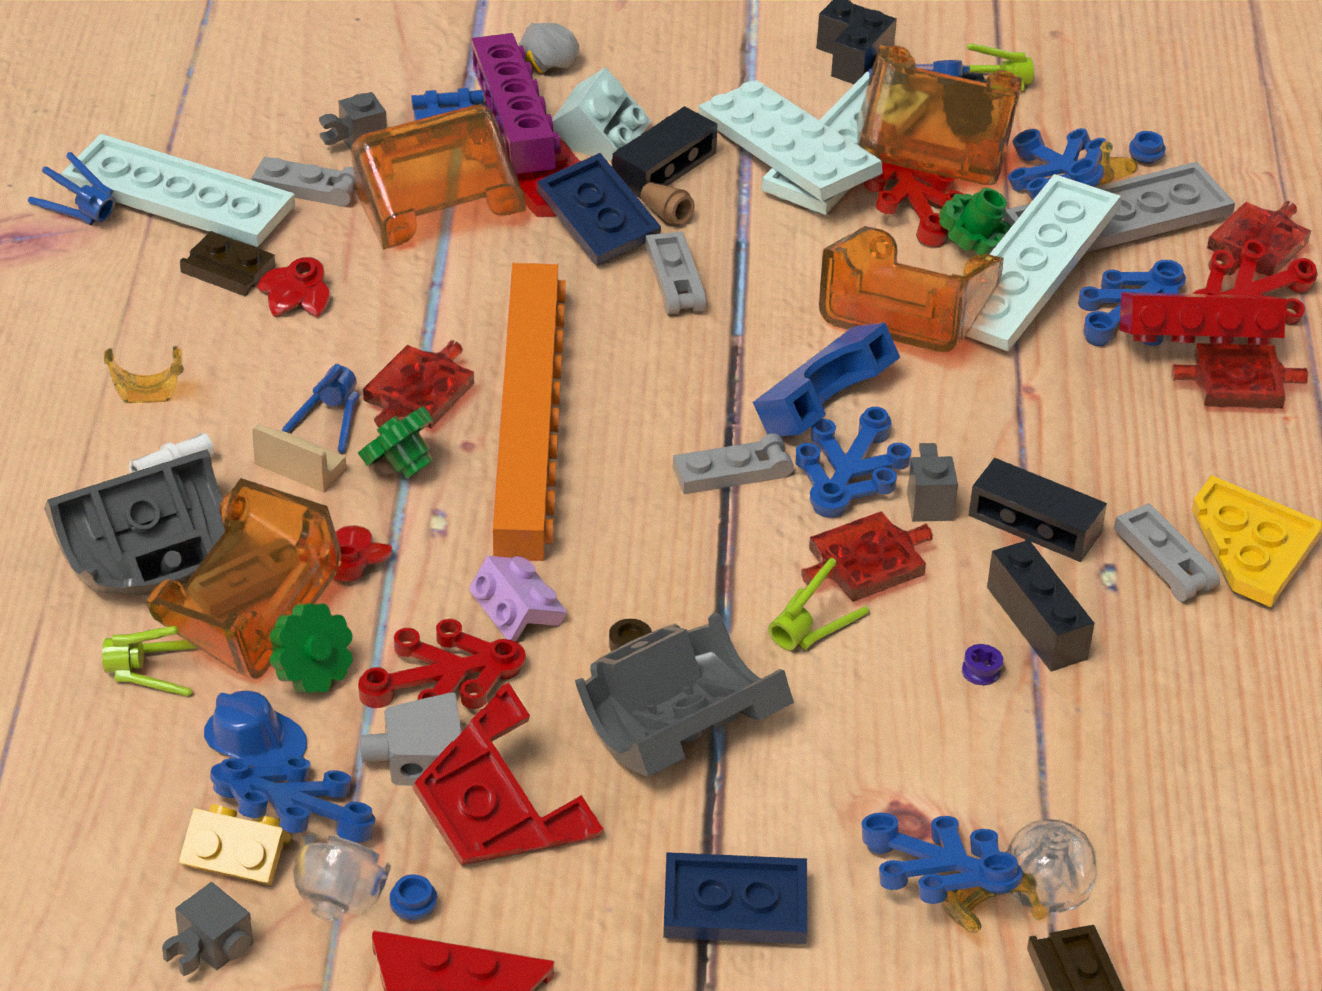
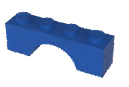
[753,323,901,436]

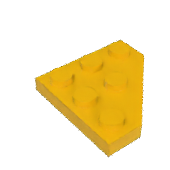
[1192,475,1322,607]

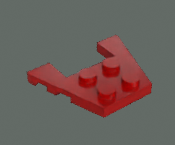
[412,682,604,865]

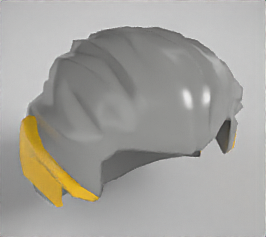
[518,23,579,73]

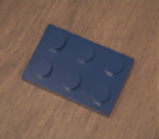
[537,153,661,266]
[663,852,808,944]

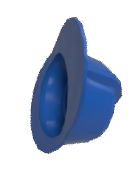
[204,690,307,768]

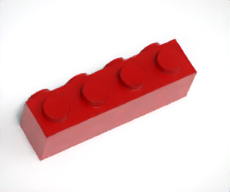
[1119,292,1287,345]

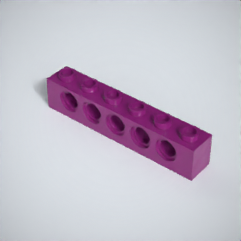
[471,33,561,174]

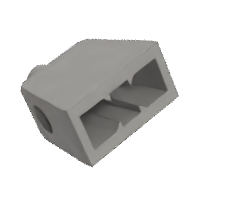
[359,693,461,786]

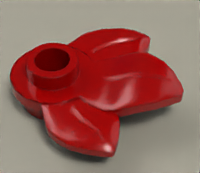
[257,257,330,317]
[308,525,392,581]

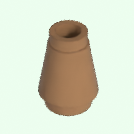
[641,182,695,225]

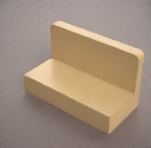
[252,424,346,493]

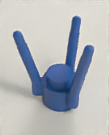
[28,152,115,225]
[282,364,359,454]

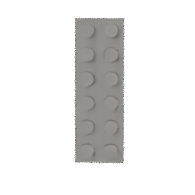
[1003,162,1235,253]

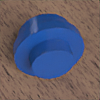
[1129,131,1166,163]
[390,874,437,920]

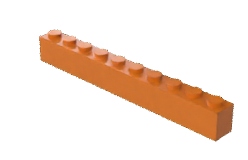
[493,263,566,561]

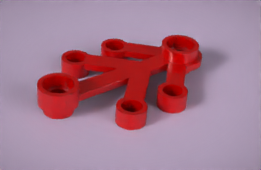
[864,147,964,246]
[1193,239,1318,325]
[358,619,526,709]

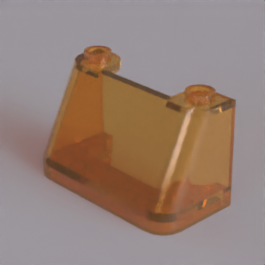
[857,45,1022,185]
[351,104,526,250]
[819,226,1004,352]
[146,478,341,679]

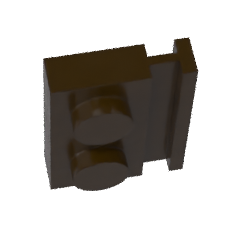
[180,231,276,297]
[1027,924,1125,991]

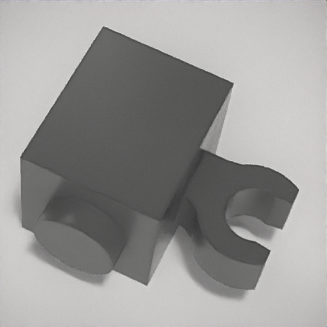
[319,92,388,156]
[907,443,958,522]
[162,882,253,976]

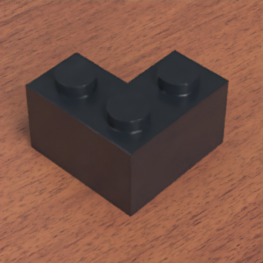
[816,0,897,84]

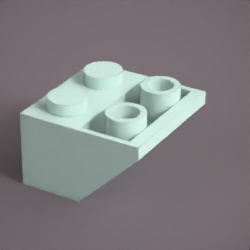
[552,67,651,161]

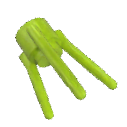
[967,43,1034,97]
[768,558,869,650]
[102,626,213,696]

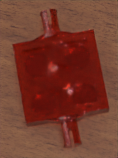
[1207,201,1311,276]
[363,340,474,429]
[1171,343,1308,409]
[801,511,933,602]

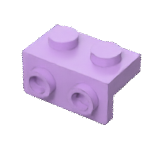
[469,555,568,641]

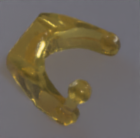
[1096,141,1138,187]
[104,346,184,403]
[942,871,1047,933]

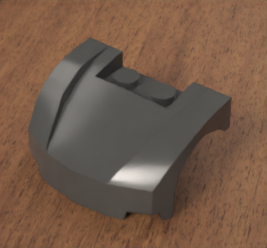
[44,449,246,595]
[575,612,794,777]

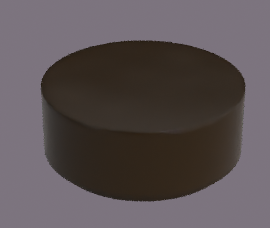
[609,618,652,651]

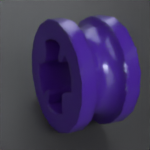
[961,644,1003,686]

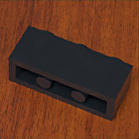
[611,106,718,199]
[968,457,1107,562]
[987,540,1095,672]

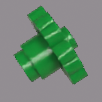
[939,188,1012,257]
[358,406,434,480]
[270,603,353,693]

